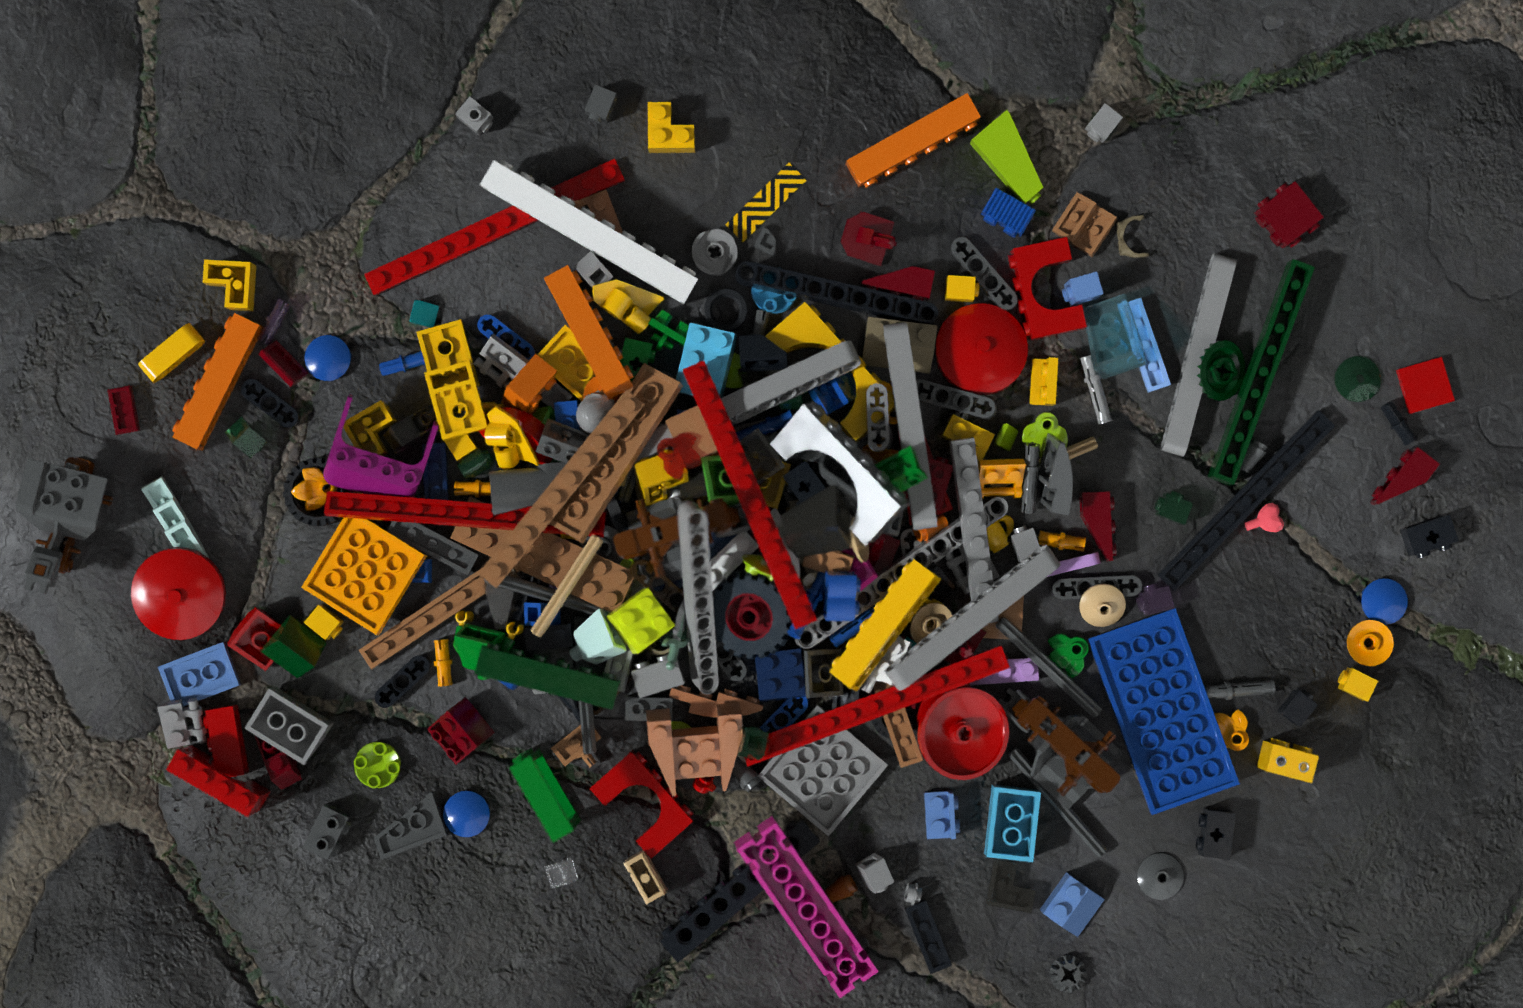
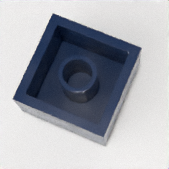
[755,649,806,702]

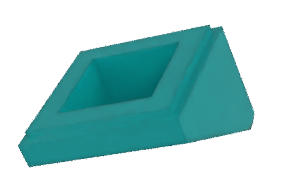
[409,299,440,328]

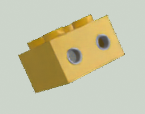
[1257,738,1319,783]

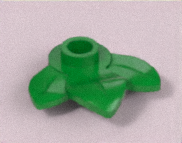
[1048,634,1089,678]

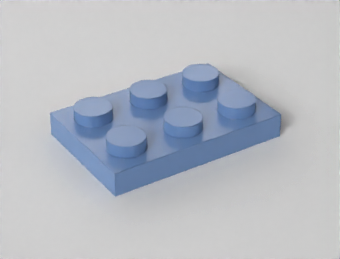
[158,642,241,707]

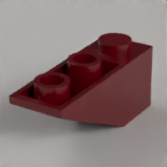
[860,266,935,301]
[1370,447,1440,505]
[1079,491,1117,561]
[254,735,302,789]

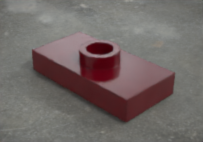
[259,340,308,387]
[107,385,140,435]

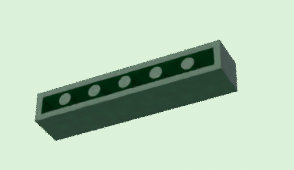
[474,642,620,709]

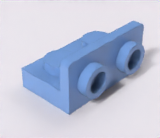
[924,790,960,839]

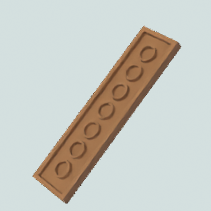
[549,363,683,543]
[450,496,638,612]

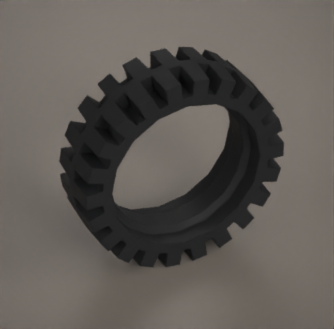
[283,458,354,526]

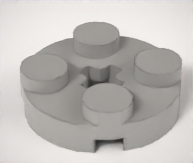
[692,229,738,276]

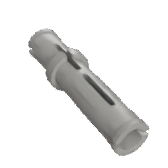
[1080,354,1113,425]

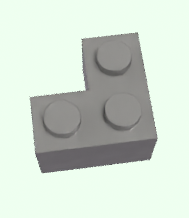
[631,654,686,698]

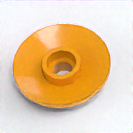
[1347,620,1394,666]

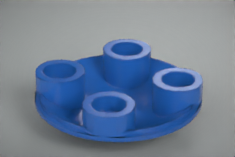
[305,335,352,381]
[1361,578,1408,625]
[443,791,490,837]

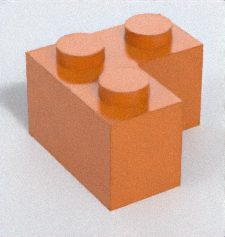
[501,354,557,415]

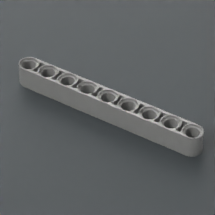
[1161,253,1237,457]
[883,322,937,530]
[678,501,719,695]
[885,545,1061,691]

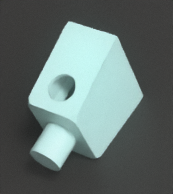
[569,609,627,664]

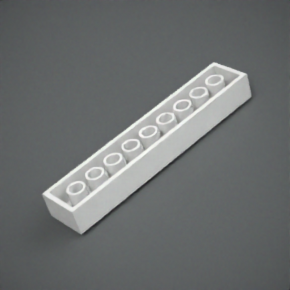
[480,160,698,304]

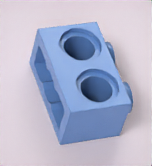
[1062,271,1103,307]

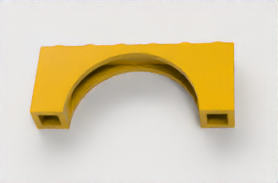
[765,302,895,443]

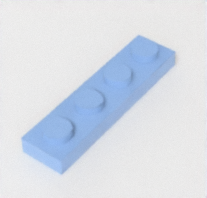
[1118,298,1171,393]

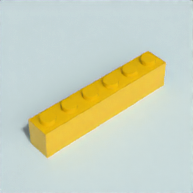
[829,559,941,691]

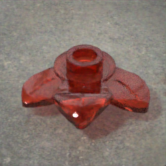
[657,433,702,480]

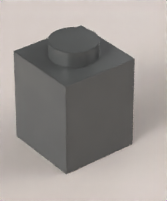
[585,85,618,124]

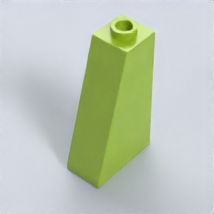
[970,110,1043,205]

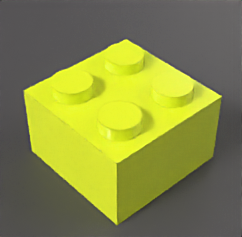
[606,588,675,654]

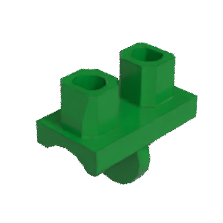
[648,310,689,351]

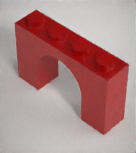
[1008,237,1087,341]
[166,745,271,817]
[590,750,694,859]

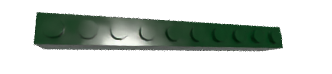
[1208,259,1315,485]

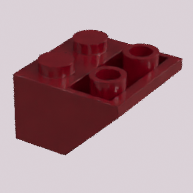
[427,697,495,765]

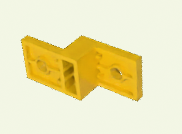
[417,319,488,441]

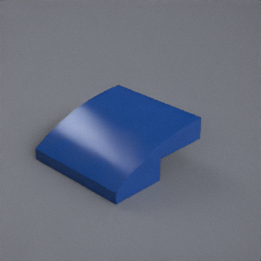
[808,372,856,415]

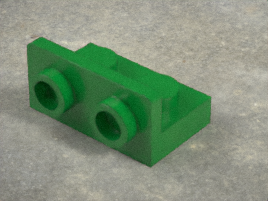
[875,445,928,492]

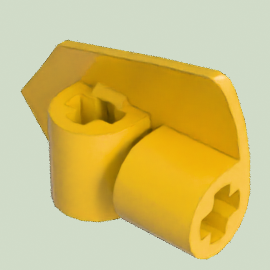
[592,279,664,334]
[485,405,539,470]

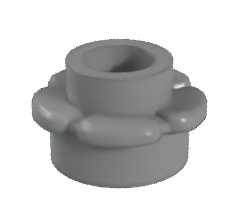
[904,883,922,905]

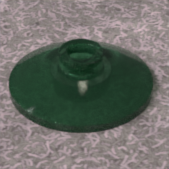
[1334,356,1381,402]

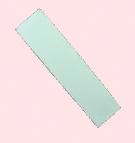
[141,476,209,558]

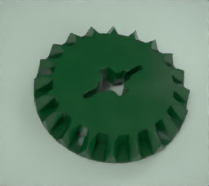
[1197,340,1245,401]

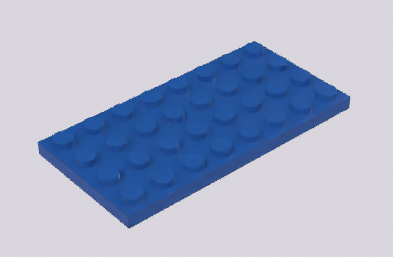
[1087,608,1240,815]

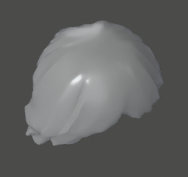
[576,390,615,434]

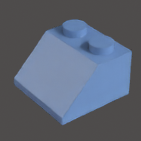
[1040,872,1105,937]

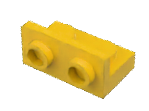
[1029,357,1058,406]

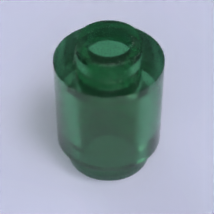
[457,448,493,479]

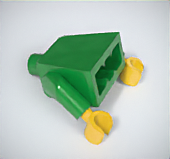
[453,611,524,680]

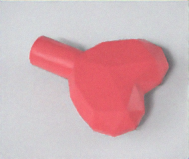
[1244,503,1284,532]

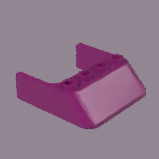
[323,394,439,498]

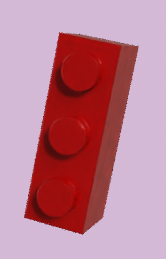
[203,704,249,777]

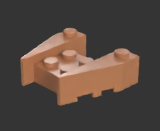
[646,702,743,796]

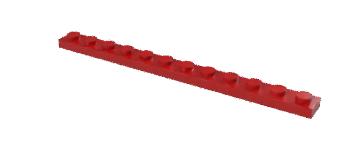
[364,159,625,296]
[682,360,817,630]
[324,491,606,538]
[740,646,1010,767]

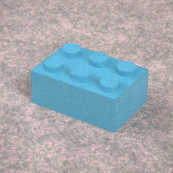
[676,323,738,398]
[984,785,1041,862]

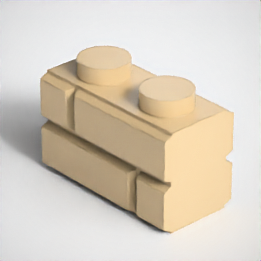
[623,850,668,904]

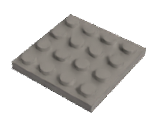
[758,705,888,836]

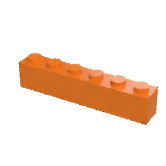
[846,93,981,188]
[544,265,634,400]
[172,313,264,451]

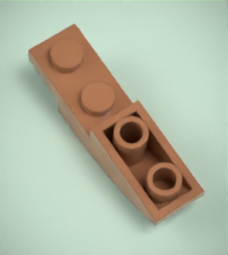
[669,685,763,717]

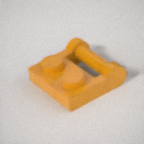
[978,459,1026,499]

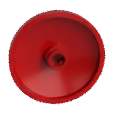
[935,303,1028,395]
[131,547,226,640]
[918,686,1009,780]

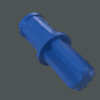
[379,351,425,376]

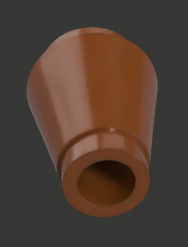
[825,874,858,903]

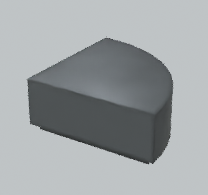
[754,226,777,257]

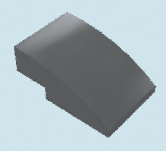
[1038,433,1073,516]

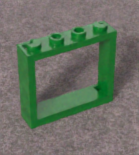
[510,747,581,842]

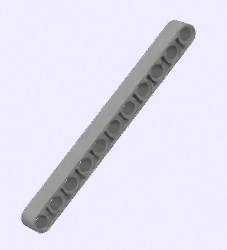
[631,341,861,470]
[793,497,1008,648]

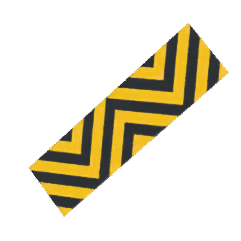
[725,163,806,242]

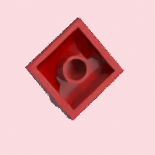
[227,607,281,671]

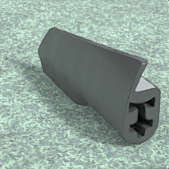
[489,462,566,515]

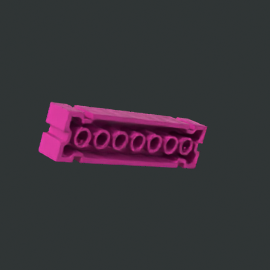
[734,816,878,998]

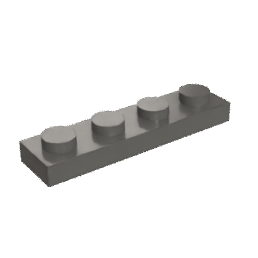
[387,521,480,576]

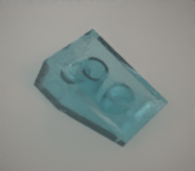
[1083,294,1147,379]

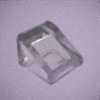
[544,858,578,889]

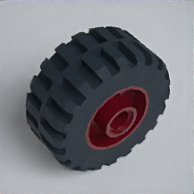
[713,568,792,659]

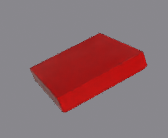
[1396,357,1455,414]

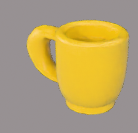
[986,515,1014,553]

